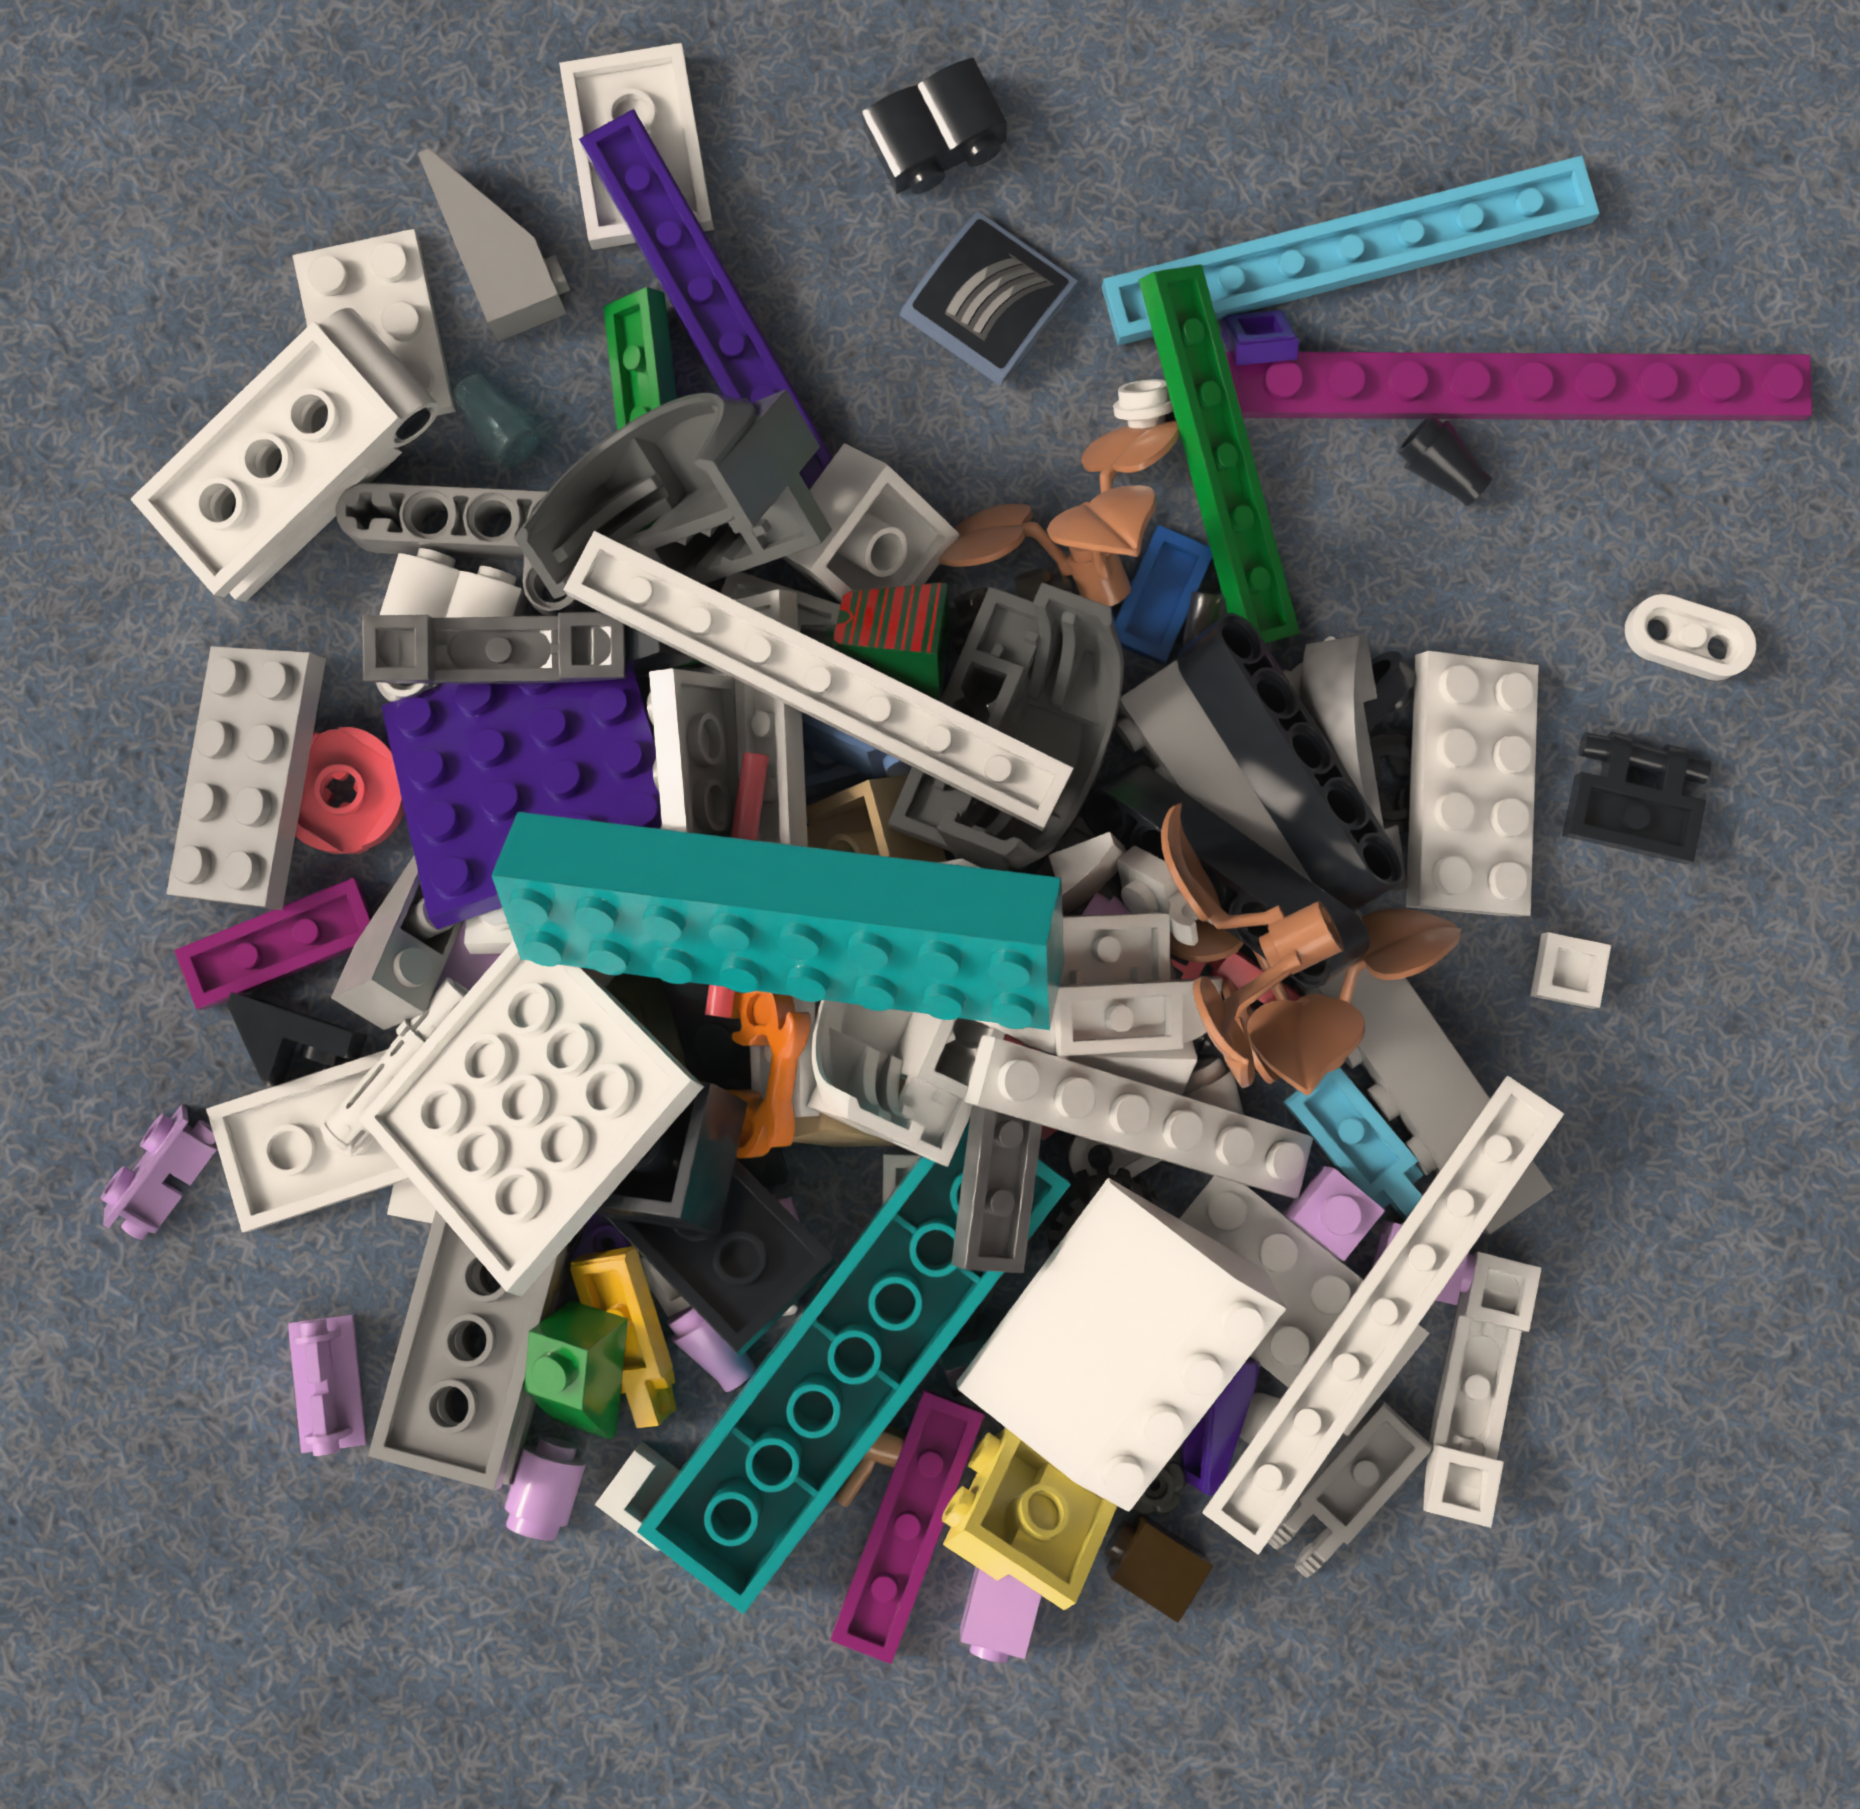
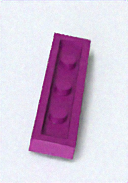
[830,1388,984,1664]

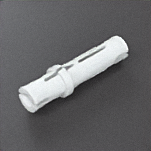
[321,977,469,1154]

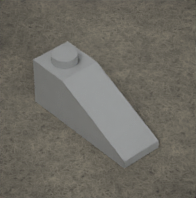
[418,149,570,341]

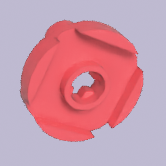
[295,727,405,854]

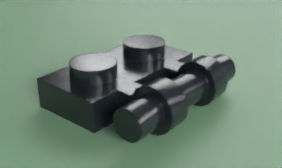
[1562,731,1711,864]

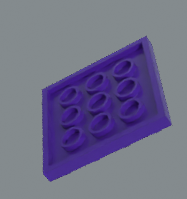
[381,671,662,930]

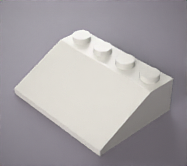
[956,1178,1287,1512]

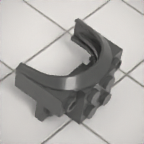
[514,389,832,599]
[888,582,1124,873]

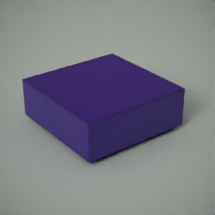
[1222,310,1299,365]

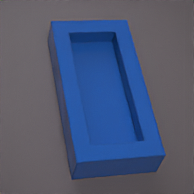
[1115,524,1212,666]

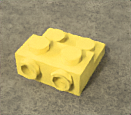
[942,1428,1117,1610]

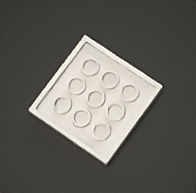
[358,940,704,1297]

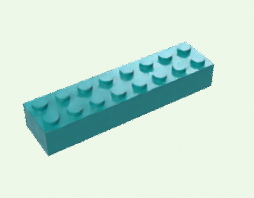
[491,812,1064,1030]
[637,1117,1071,1615]

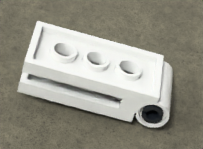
[131,308,439,602]

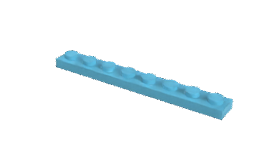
[1101,156,1600,346]

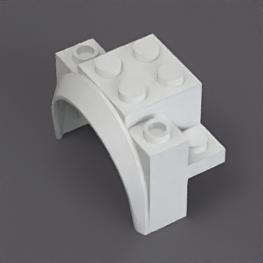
[807,859,1006,1167]

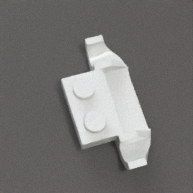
[977,913,1223,1056]

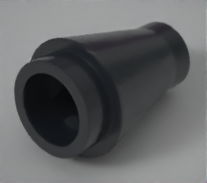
[1397,414,1492,506]

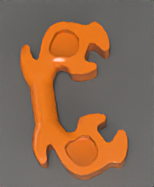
[726,991,811,1158]

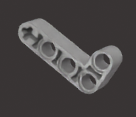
[336,483,586,616]

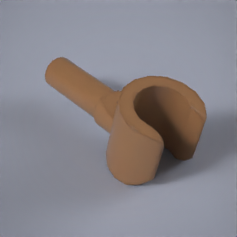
[835,1425,906,1507]

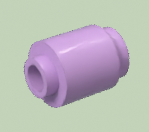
[504,1436,586,1541]

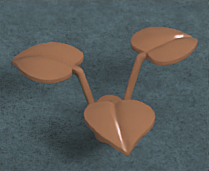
[939,420,1180,607]
[1161,803,1344,1088]
[1170,908,1462,1096]

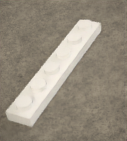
[964,1036,1313,1199]

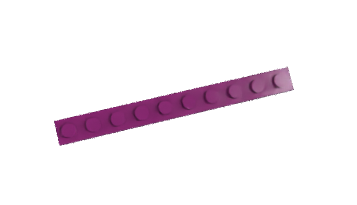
[1225,352,1812,421]

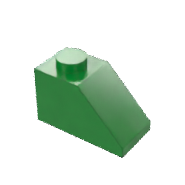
[524,1300,628,1440]

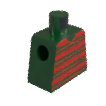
[800,583,951,702]

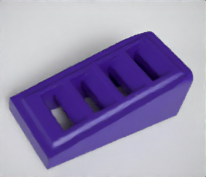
[1180,1357,1260,1496]

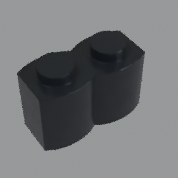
[862,58,1007,194]

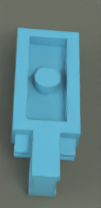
[1282,1067,1423,1221]

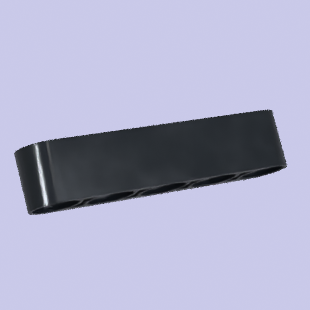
[1177,613,1404,912]
[1082,764,1370,988]

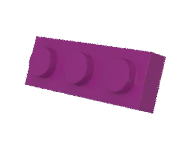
[174,878,373,1011]

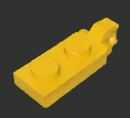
[570,1246,677,1428]

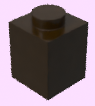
[1104,1513,1213,1623]

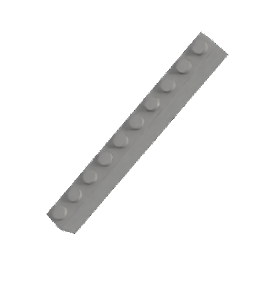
[1114,660,1553,1234]

